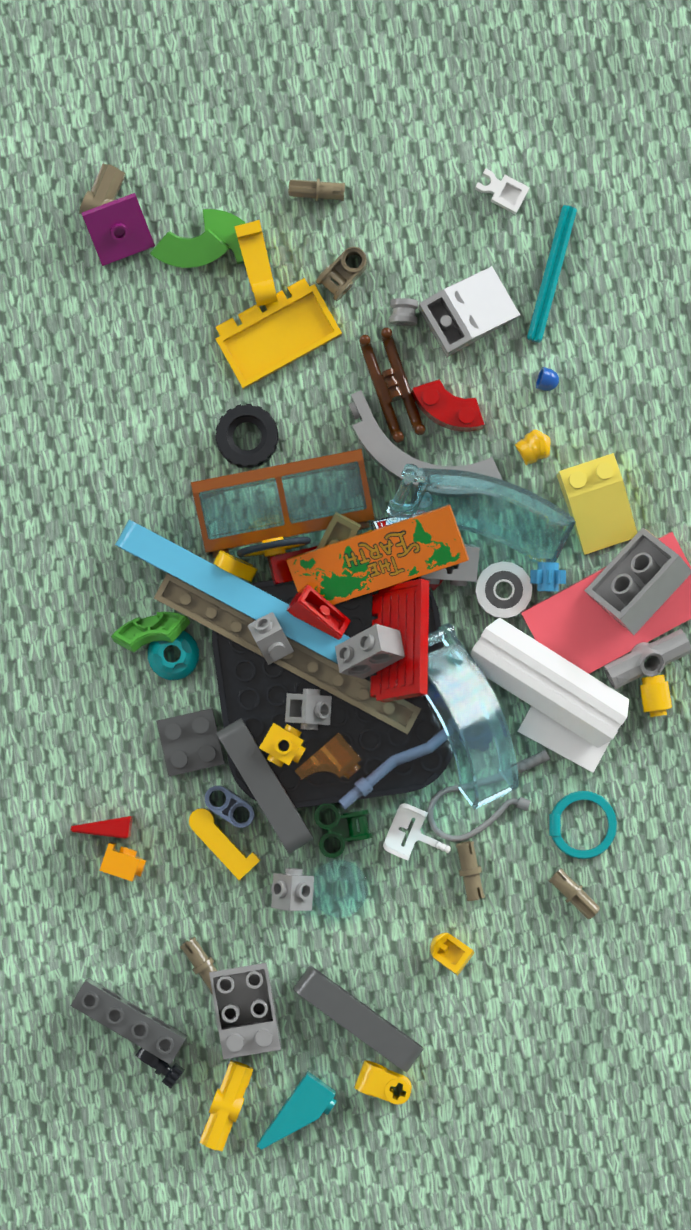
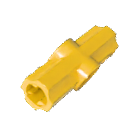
[199,1060,254,1151]

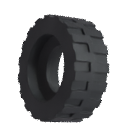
[215,404,279,469]

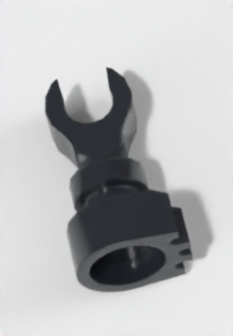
[135,1048,185,1089]

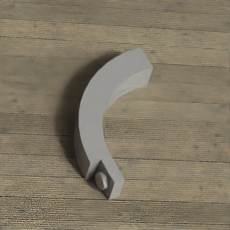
[348,390,504,496]

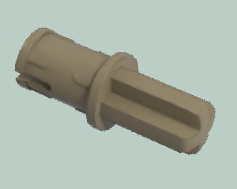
[288,179,345,201]
[548,868,600,919]

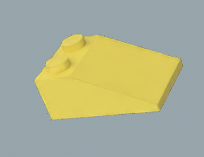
[557,453,637,555]

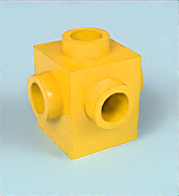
[259,723,306,768]

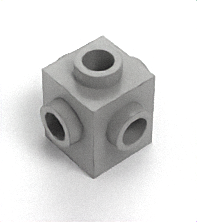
[285,689,332,730]
[271,868,314,911]

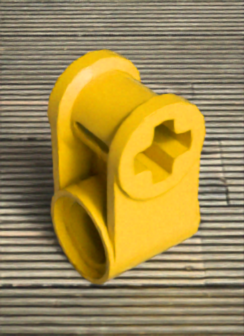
[354,1060,412,1105]

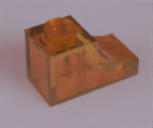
[295,733,361,780]

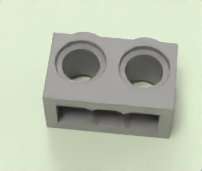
[335,624,405,679]

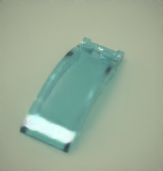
[386,464,576,562]
[425,623,519,809]

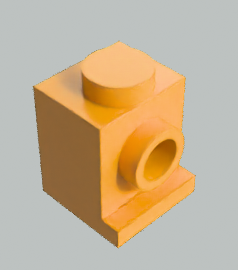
[99,842,146,881]

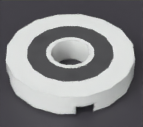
[475,561,532,619]

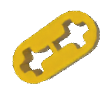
[213,550,258,582]

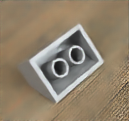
[584,528,691,635]

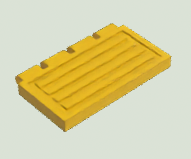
[215,278,342,389]

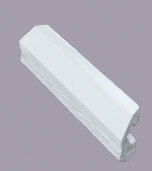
[469,618,629,748]

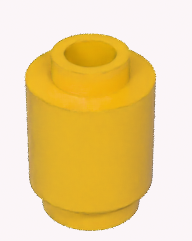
[639,675,672,717]

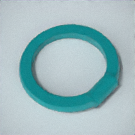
[549,791,617,859]

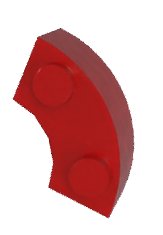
[412,379,485,432]

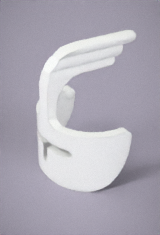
[383,803,451,861]

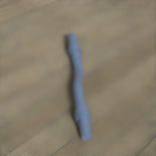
[338,699,485,810]

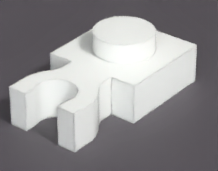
[475,168,530,215]

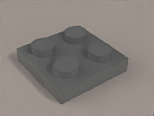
[156,708,225,777]

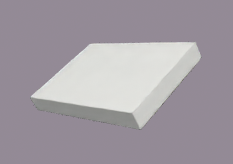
[517,706,610,773]

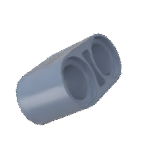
[205,786,255,828]

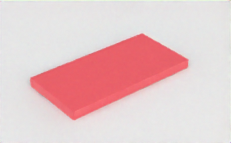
[520,532,691,674]

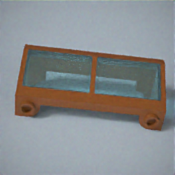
[191,449,375,559]

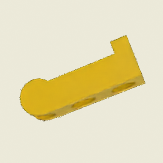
[234,220,278,307]
[189,808,261,880]

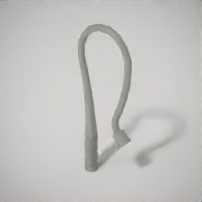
[427,750,550,842]

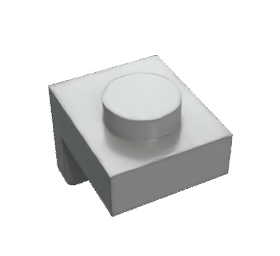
[248,612,294,665]

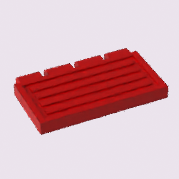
[370,579,429,702]

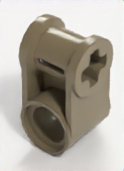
[316,247,367,301]

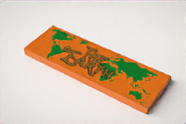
[286,505,469,605]

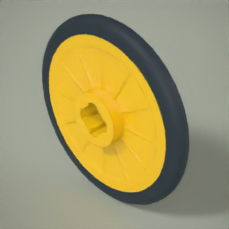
[237,537,311,557]

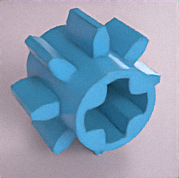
[530,562,566,592]

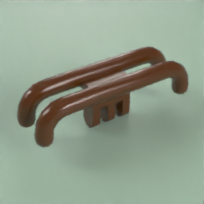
[359,327,426,443]

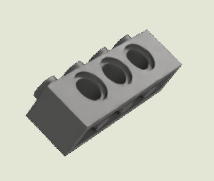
[70,978,187,1065]

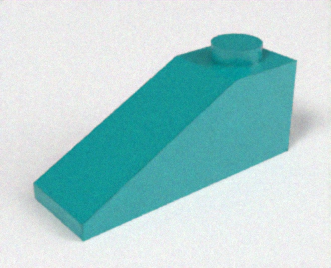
[257,1071,337,1150]

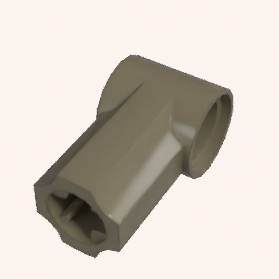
[79,163,126,215]

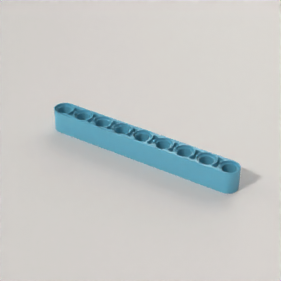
[115,520,350,664]

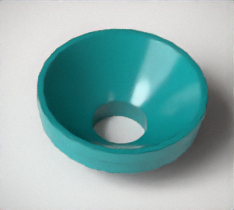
[147,631,199,680]

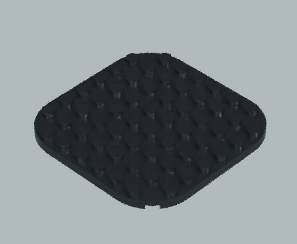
[212,577,456,808]

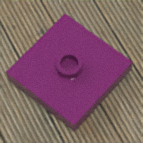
[82,193,155,266]

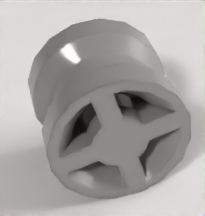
[389,298,418,326]

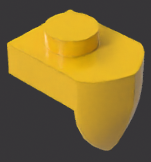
[430,932,475,976]

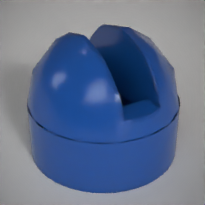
[536,367,559,391]

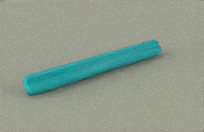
[527,205,577,343]

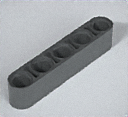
[216,718,314,854]
[293,965,424,1072]

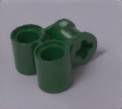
[314,804,373,858]

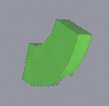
[203,209,245,264]
[150,229,230,268]
[111,612,190,653]

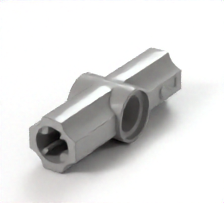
[604,629,691,689]

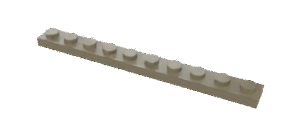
[154,573,421,734]

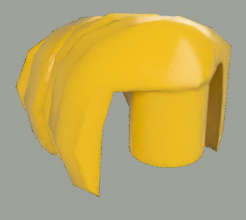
[515,429,551,465]

